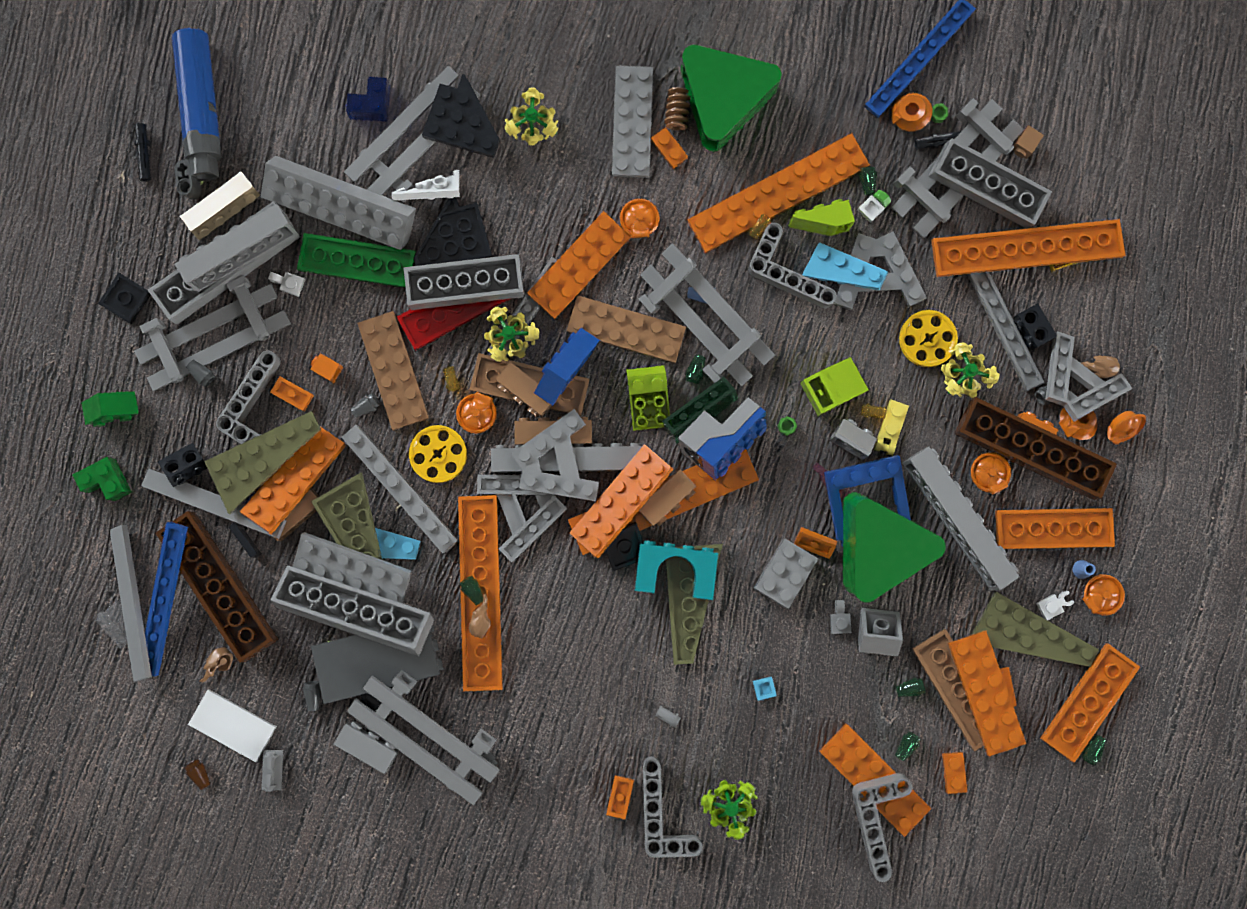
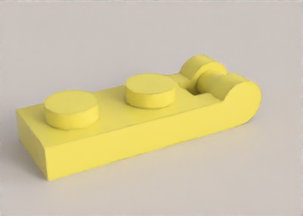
[874,400,909,456]

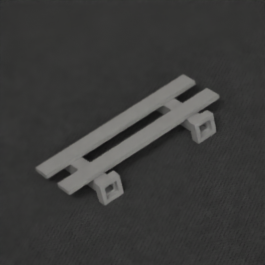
[344,66,481,203]
[891,98,1024,239]
[639,243,775,386]
[134,276,291,391]
[347,670,500,805]

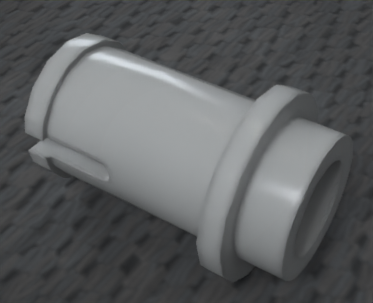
[655,706,681,728]

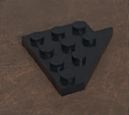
[422,74,500,158]
[414,197,493,266]

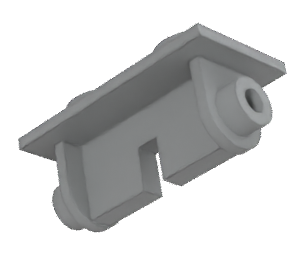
[262,750,283,792]

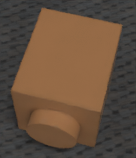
[1012,125,1044,159]

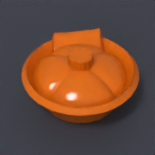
[891,93,932,131]
[620,199,659,238]
[456,392,497,433]
[1059,408,1097,440]
[1107,411,1146,445]
[971,452,1011,495]
[1082,574,1125,616]

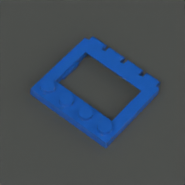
[824,455,911,546]

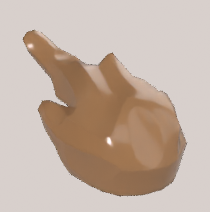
[1081,356,1120,378]
[468,594,491,639]
[200,647,233,682]

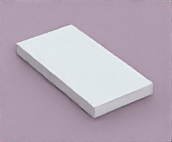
[188,689,277,762]

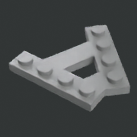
[833,232,927,310]
[1045,331,1133,422]
[511,409,599,502]
[477,475,567,563]

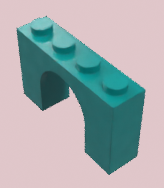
[634,541,718,600]

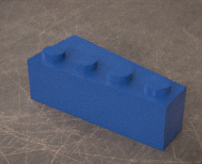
[534,328,600,406]

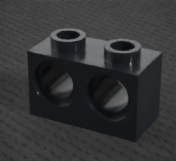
[1013,303,1057,350]
[157,443,208,487]

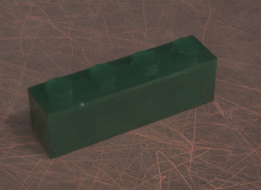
[662,377,738,444]

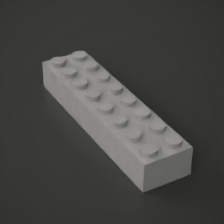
[261,156,416,250]
[148,201,300,325]
[902,447,1019,590]
[270,565,434,656]

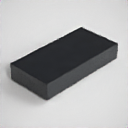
[229,522,262,558]

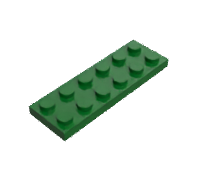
[297,233,416,288]

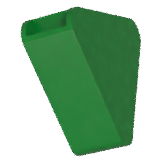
[681,45,781,152]
[843,492,946,602]

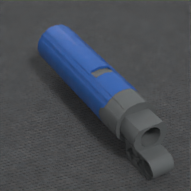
[172,28,222,200]

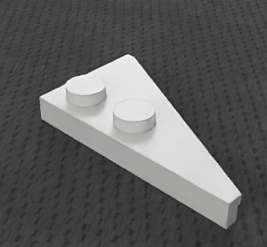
[392,170,460,201]

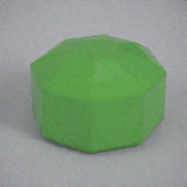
[931,103,949,123]
[873,190,891,208]
[777,416,797,436]

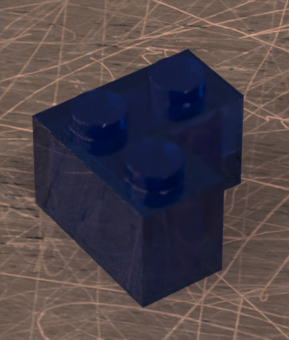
[346,77,391,122]

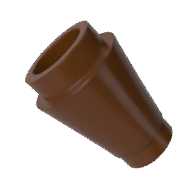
[184,759,211,790]

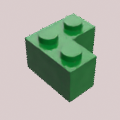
[81,391,139,427]
[72,457,132,501]

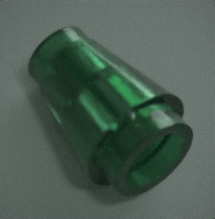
[859,167,878,195]
[685,354,706,384]
[459,575,484,605]
[895,677,926,697]
[895,731,922,761]
[1081,735,1107,766]

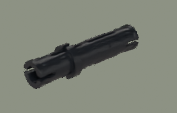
[134,123,152,181]
[914,131,961,150]

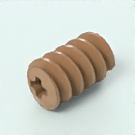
[664,88,691,130]

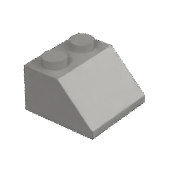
[829,419,877,460]
[858,608,903,656]

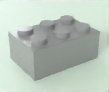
[753,539,818,609]

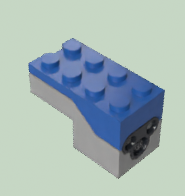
[678,398,767,481]

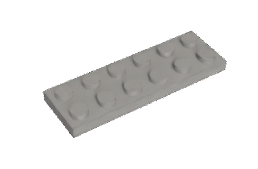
[612,66,653,178]
[292,532,412,604]

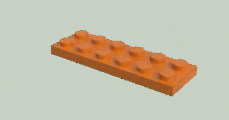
[527,211,631,320]
[240,427,346,535]
[570,444,674,558]
[995,508,1115,549]
[948,631,1026,756]
[1040,643,1140,763]
[819,724,932,837]

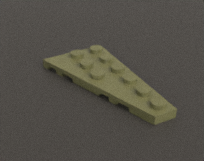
[205,411,321,515]
[311,472,382,560]
[666,544,723,665]
[972,592,1099,667]

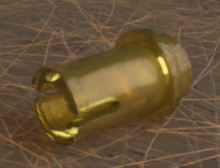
[749,214,771,239]
[442,366,461,392]
[861,403,887,419]

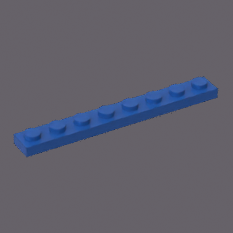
[864,0,976,118]
[145,522,188,677]

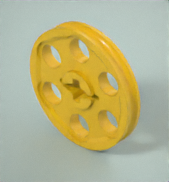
[899,310,958,368]
[409,425,467,483]

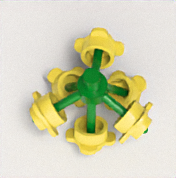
[504,87,559,146]
[484,307,539,362]
[941,342,999,398]

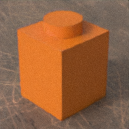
[310,353,344,383]

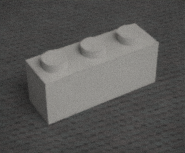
[333,721,399,774]

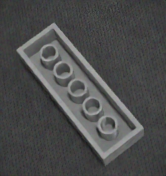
[928,138,1052,229]
[175,204,298,292]
[404,254,525,310]

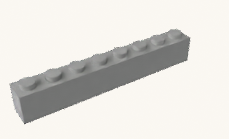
[342,425,459,554]
[491,443,643,473]

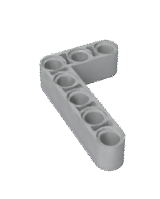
[748,223,837,309]
[216,350,281,444]
[643,756,703,858]
[852,773,912,882]

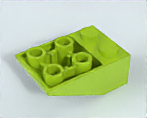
[789,199,855,236]
[800,357,869,417]
[626,365,671,431]

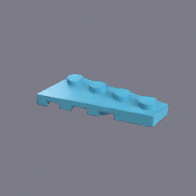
[802,242,888,290]
[375,528,421,560]

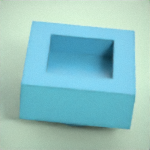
[752,676,777,701]

